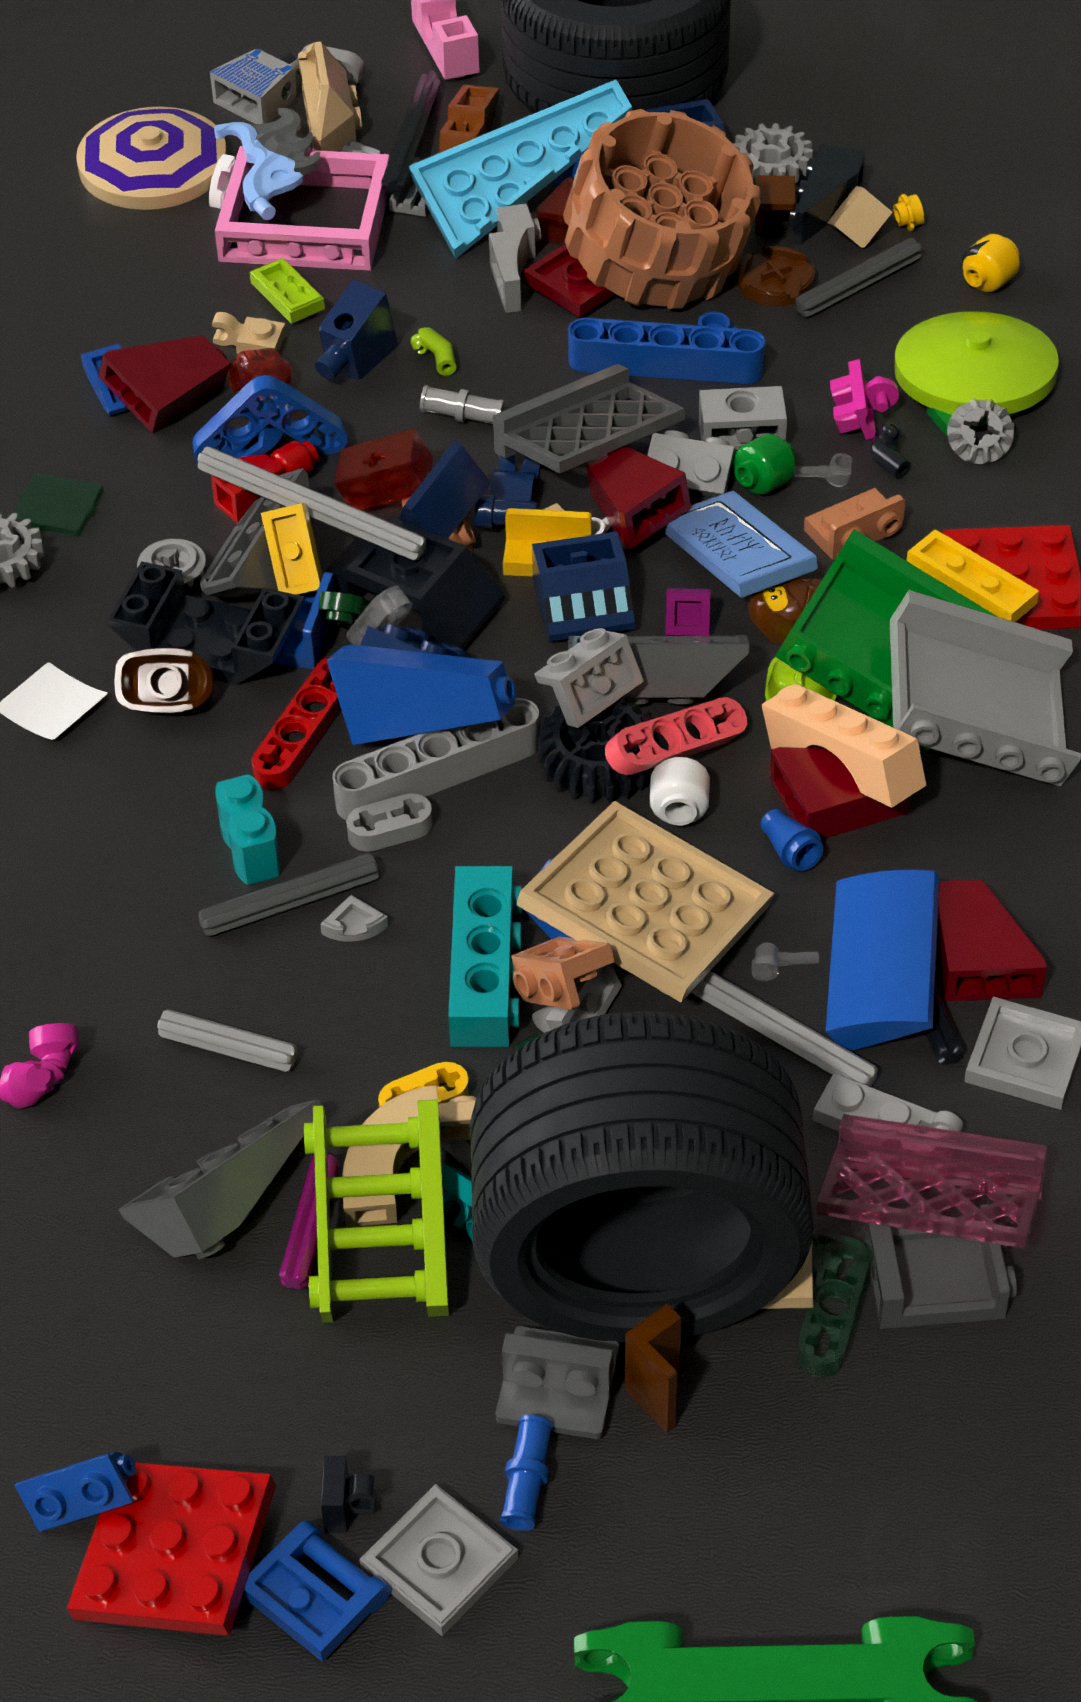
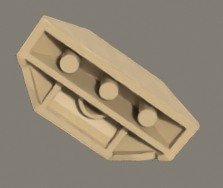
[298,41,362,152]

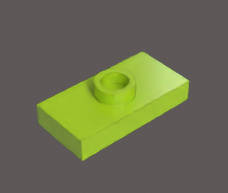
[250,258,325,324]

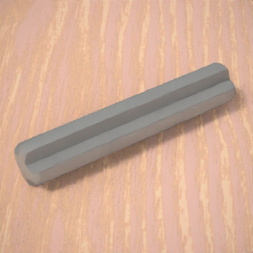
[157,1009,298,1072]

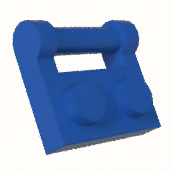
[242,1520,391,1662]

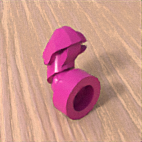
[0,1023,80,1109]

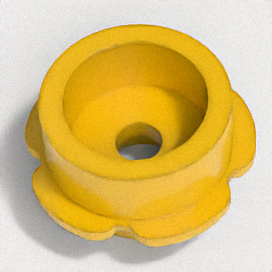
[893,194,924,232]

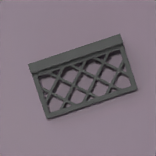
[493,364,685,473]

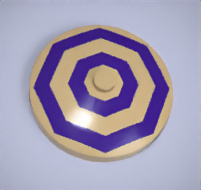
[76,107,227,210]

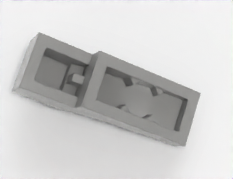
[489,203,541,313]

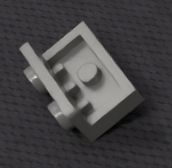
[647,430,736,497]

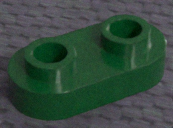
[318,591,375,630]

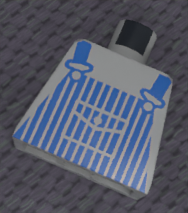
[210,49,299,124]

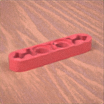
[605,697,747,775]

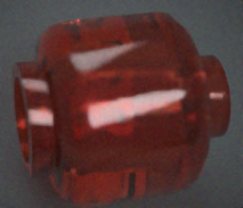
[229,348,292,399]

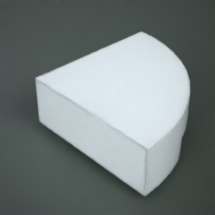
[209,154,235,209]

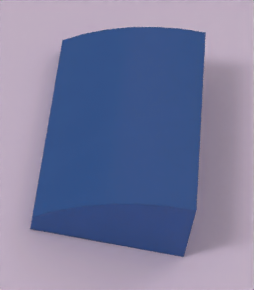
[826,870,939,1051]

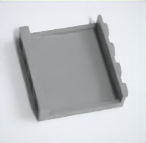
[890,590,1081,787]

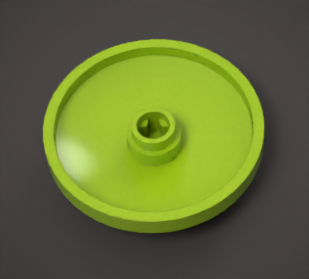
[895,311,1059,414]

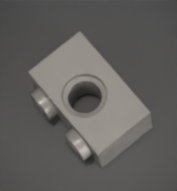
[699,386,787,452]

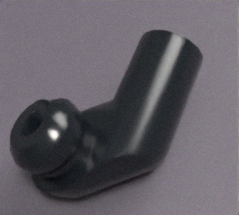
[870,422,911,479]

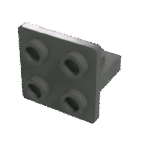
[495,1326,619,1439]

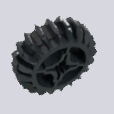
[537,696,659,803]

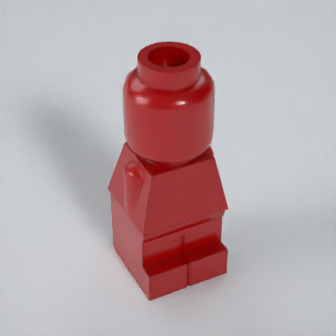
[211,440,319,523]

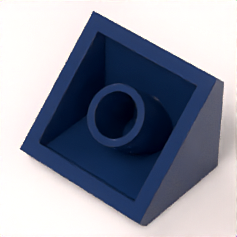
[399,440,491,539]

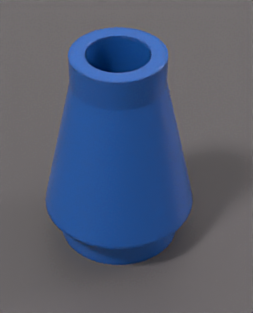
[760,809,823,871]

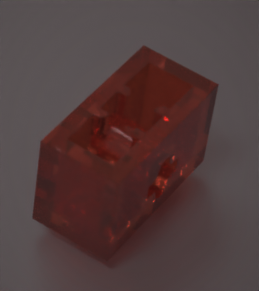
[334,428,433,510]

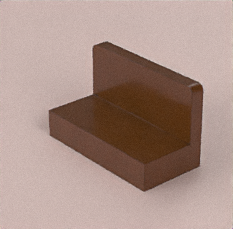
[625,1304,681,1432]

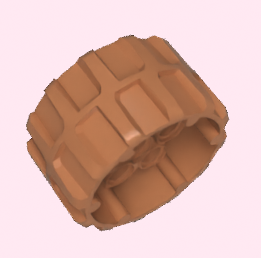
[563,109,761,310]

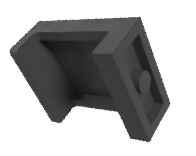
[863,1204,1017,1329]

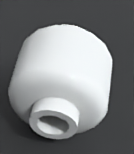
[650,757,710,826]

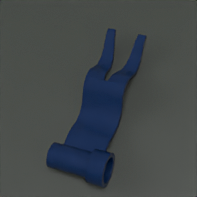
[475,454,540,529]

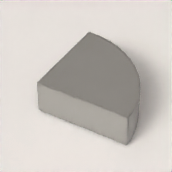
[320,895,388,942]

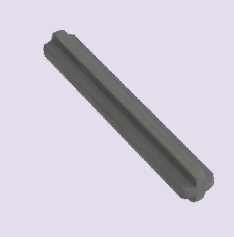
[795,238,922,318]
[199,853,379,937]

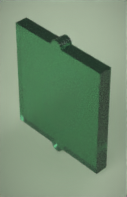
[12,473,103,537]

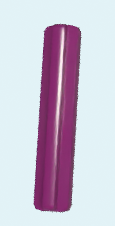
[279,1154,339,1290]

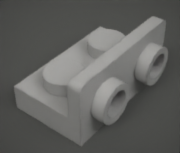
[534,628,644,728]

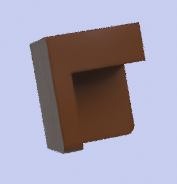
[755,175,795,233]

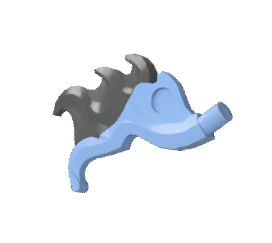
[214,108,320,220]

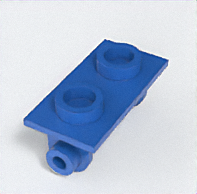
[14,1452,136,1532]

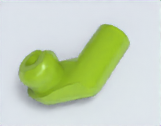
[410,327,456,376]

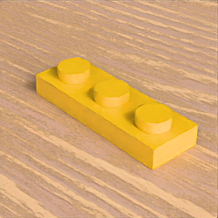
[907,529,1039,622]

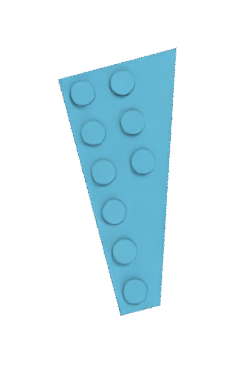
[408,80,632,259]

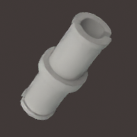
[420,385,505,424]

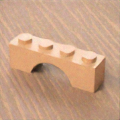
[761,683,926,808]

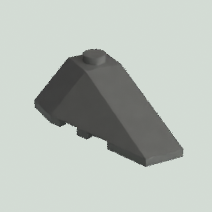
[118,1099,322,1259]

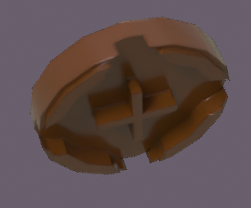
[737,246,815,307]

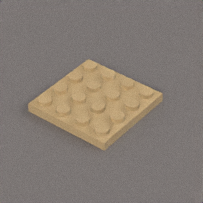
[516,801,774,1002]

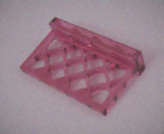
[816,1114,1048,1249]

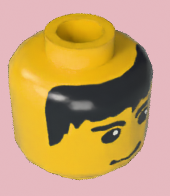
[961,234,1020,293]

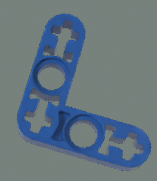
[192,375,348,464]

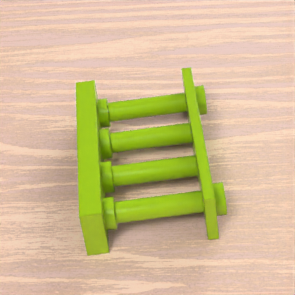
[304,1099,449,1323]

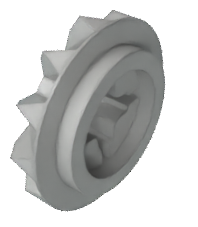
[947,398,1014,464]
[137,538,207,588]

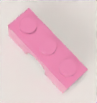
[411,0,479,80]

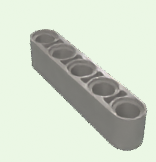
[333,698,540,820]

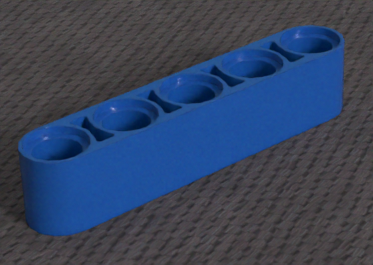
[568,318,765,384]

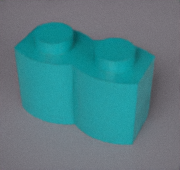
[215,774,281,885]

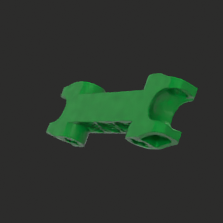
[574,1616,978,1702]

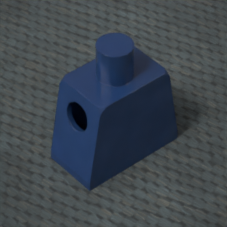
[315,279,398,380]

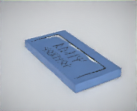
[660,491,818,598]

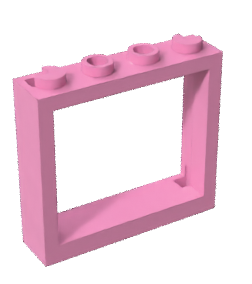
[215,146,389,271]

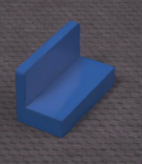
[273,572,336,669]

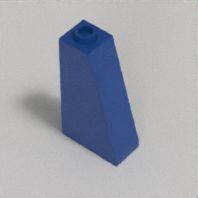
[326,644,516,745]

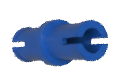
[500,1415,553,1531]

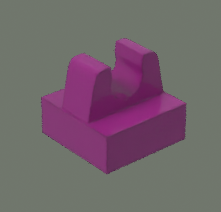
[665,588,710,636]

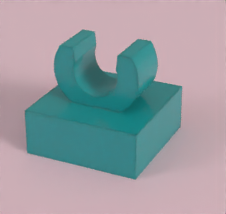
[442,1164,472,1230]

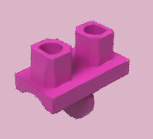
[830,359,899,440]

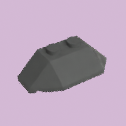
[199,468,315,598]
[568,635,749,704]

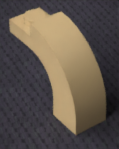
[342,1085,476,1228]

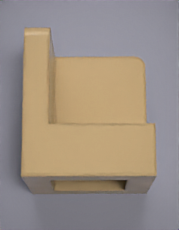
[828,186,892,248]

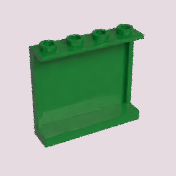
[775,529,997,751]

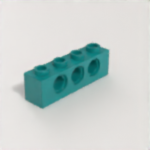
[448,866,522,1047]

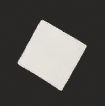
[0,663,108,740]

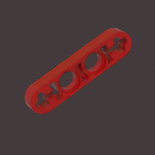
[252,656,341,790]

